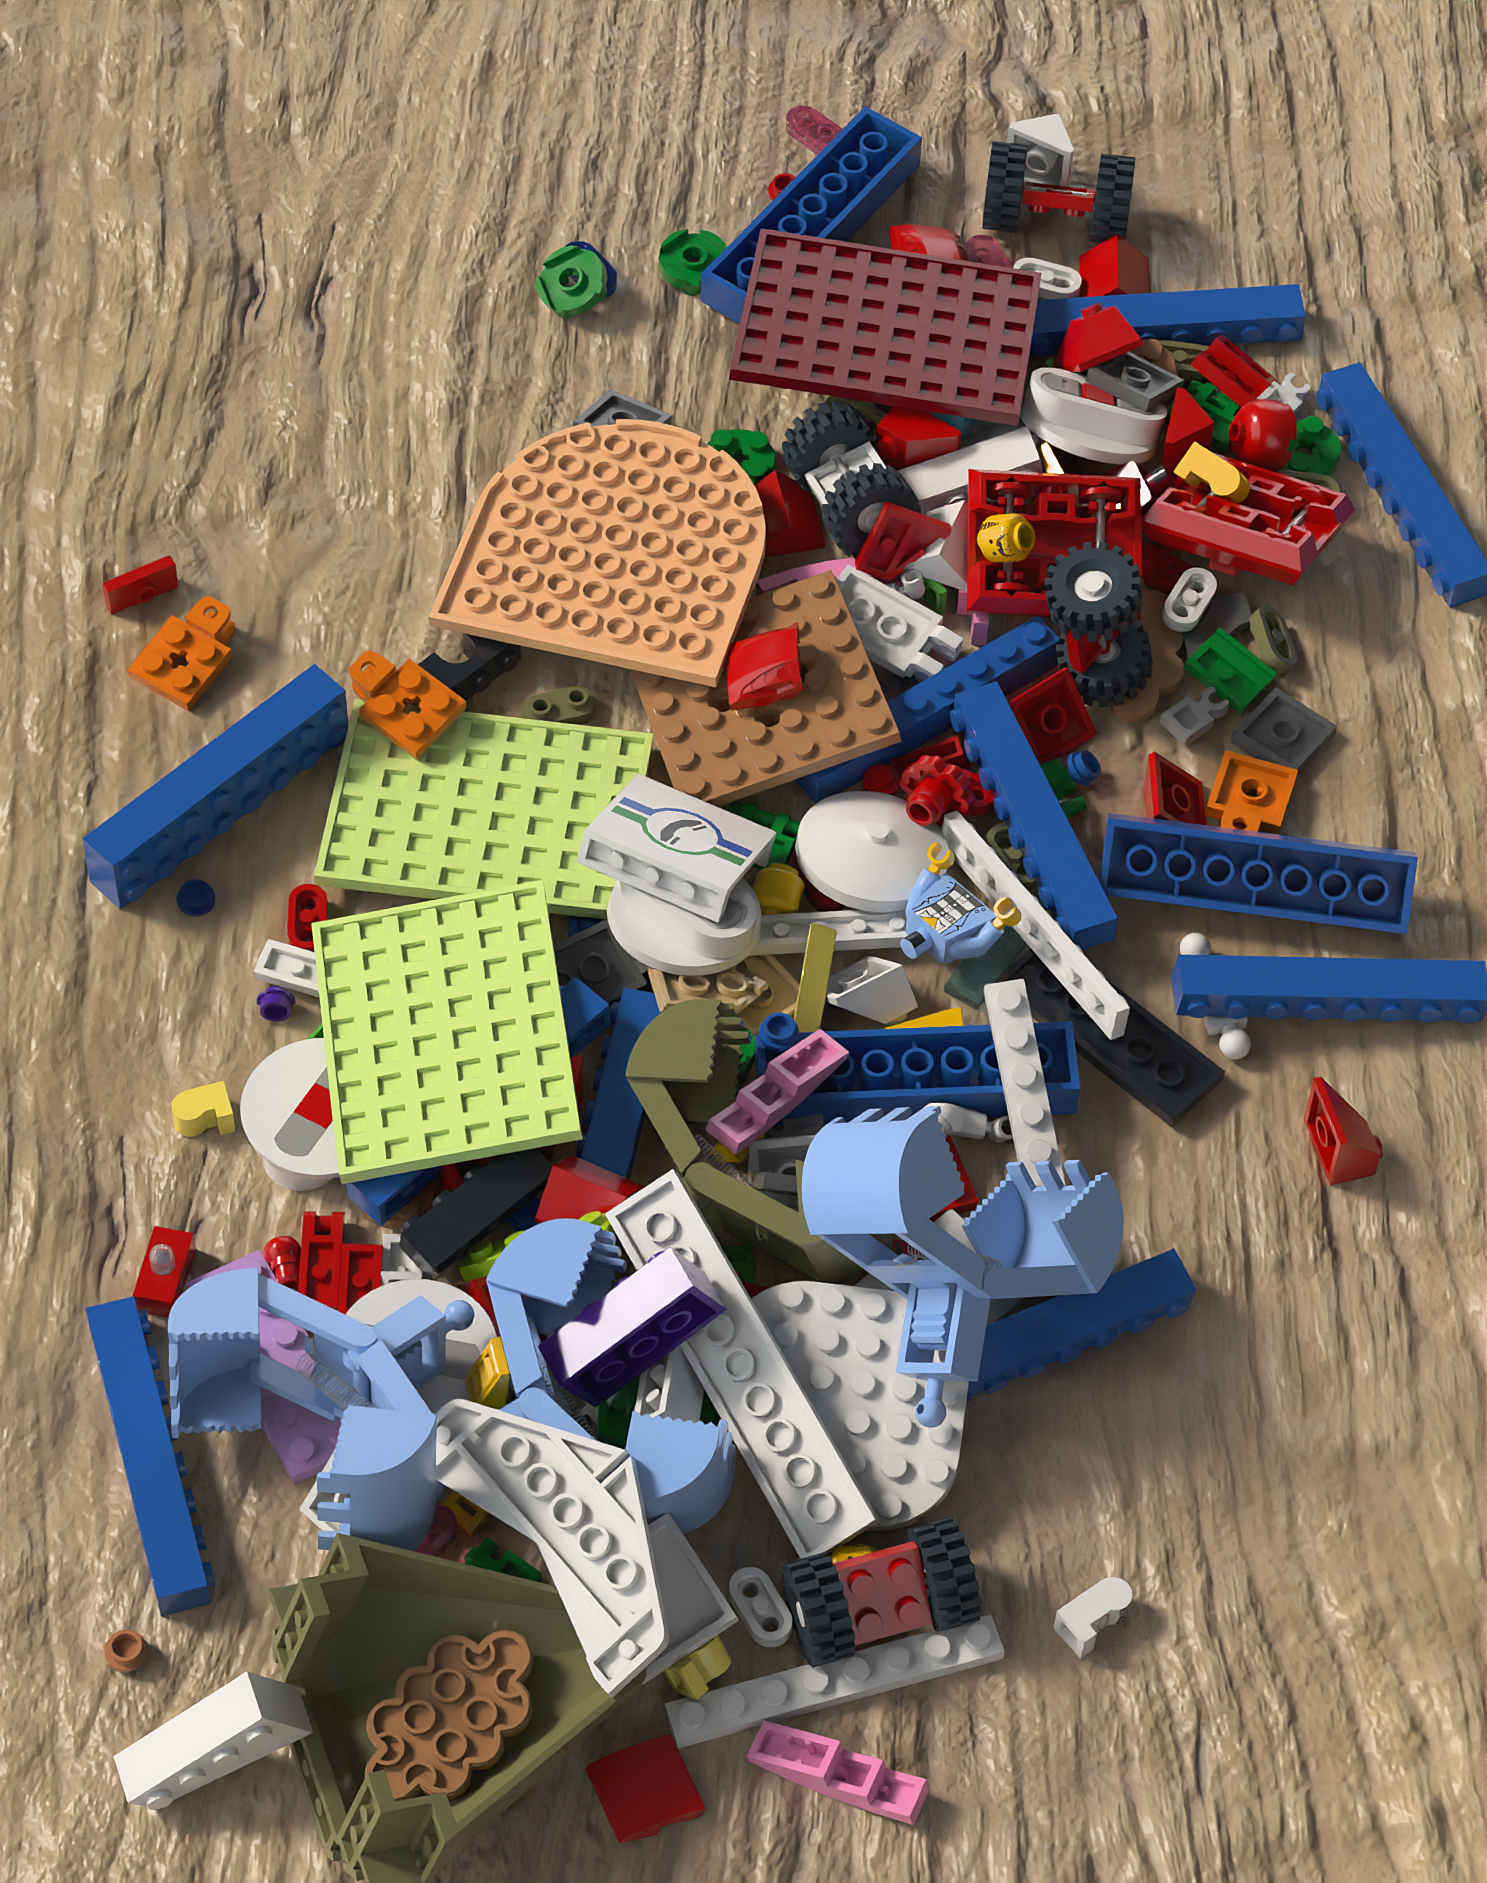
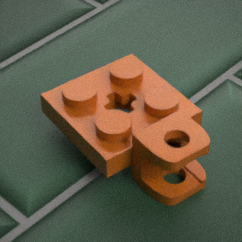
[127,596,236,712]
[349,651,467,760]
[1205,750,1298,834]

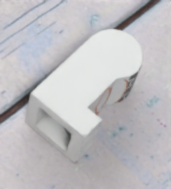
[1053,1577,1132,1659]

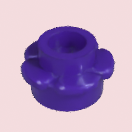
[256,986,296,1022]

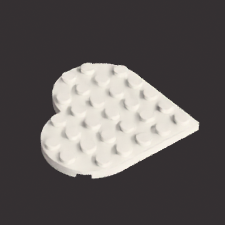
[751,1281,969,1532]

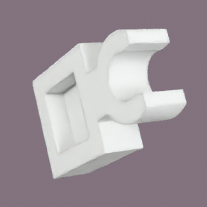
[1257,373,1310,415]

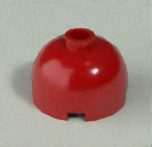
[1228,399,1297,472]

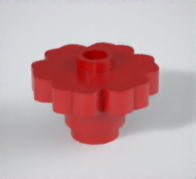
[900,755,976,826]

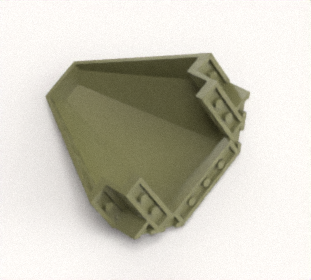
[269,1533,646,1883]

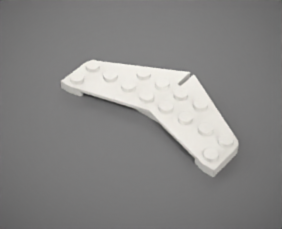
[436,1399,669,1697]

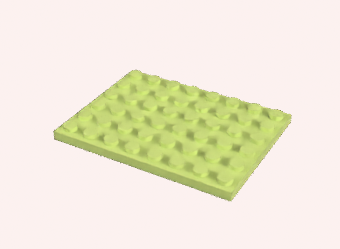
[314,699,653,920]
[311,880,583,1184]

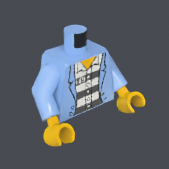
[900,842,1021,964]

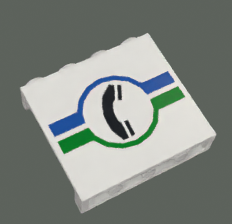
[576,773,777,923]

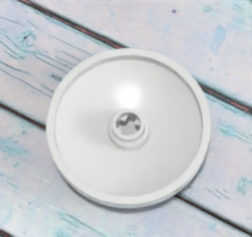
[795,791,949,912]

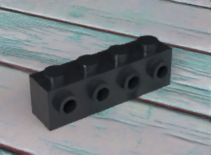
[399,1148,553,1280]

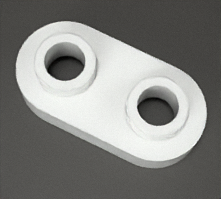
[1013,258,1082,299]
[1162,568,1217,632]
[729,1567,792,1647]

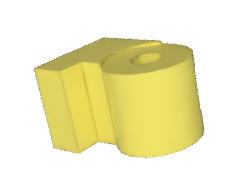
[171,1080,235,1137]
[663,1635,731,1700]

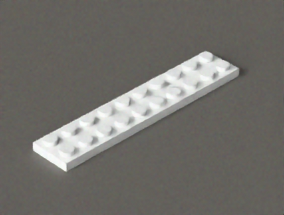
[605,1169,880,1559]

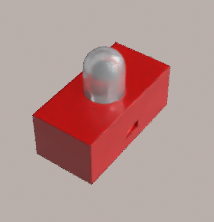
[132,1226,196,1318]

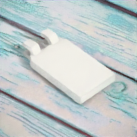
[836,564,963,682]

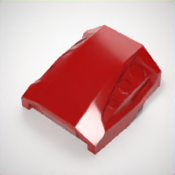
[888,224,968,261]
[727,623,803,711]

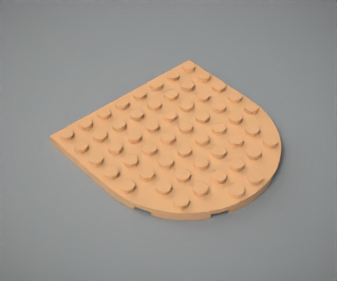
[429,419,766,687]

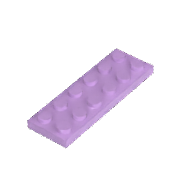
[186,1249,342,1485]

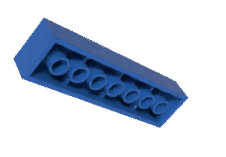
[701,106,922,324]
[82,664,348,909]
[1099,813,1418,934]
[755,1021,1080,1126]

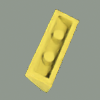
[794,923,837,1032]

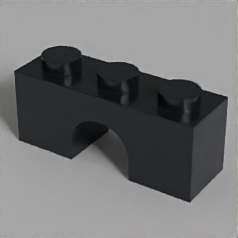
[418,633,521,704]

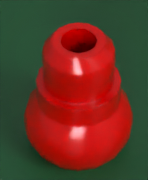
[263,1236,301,1289]

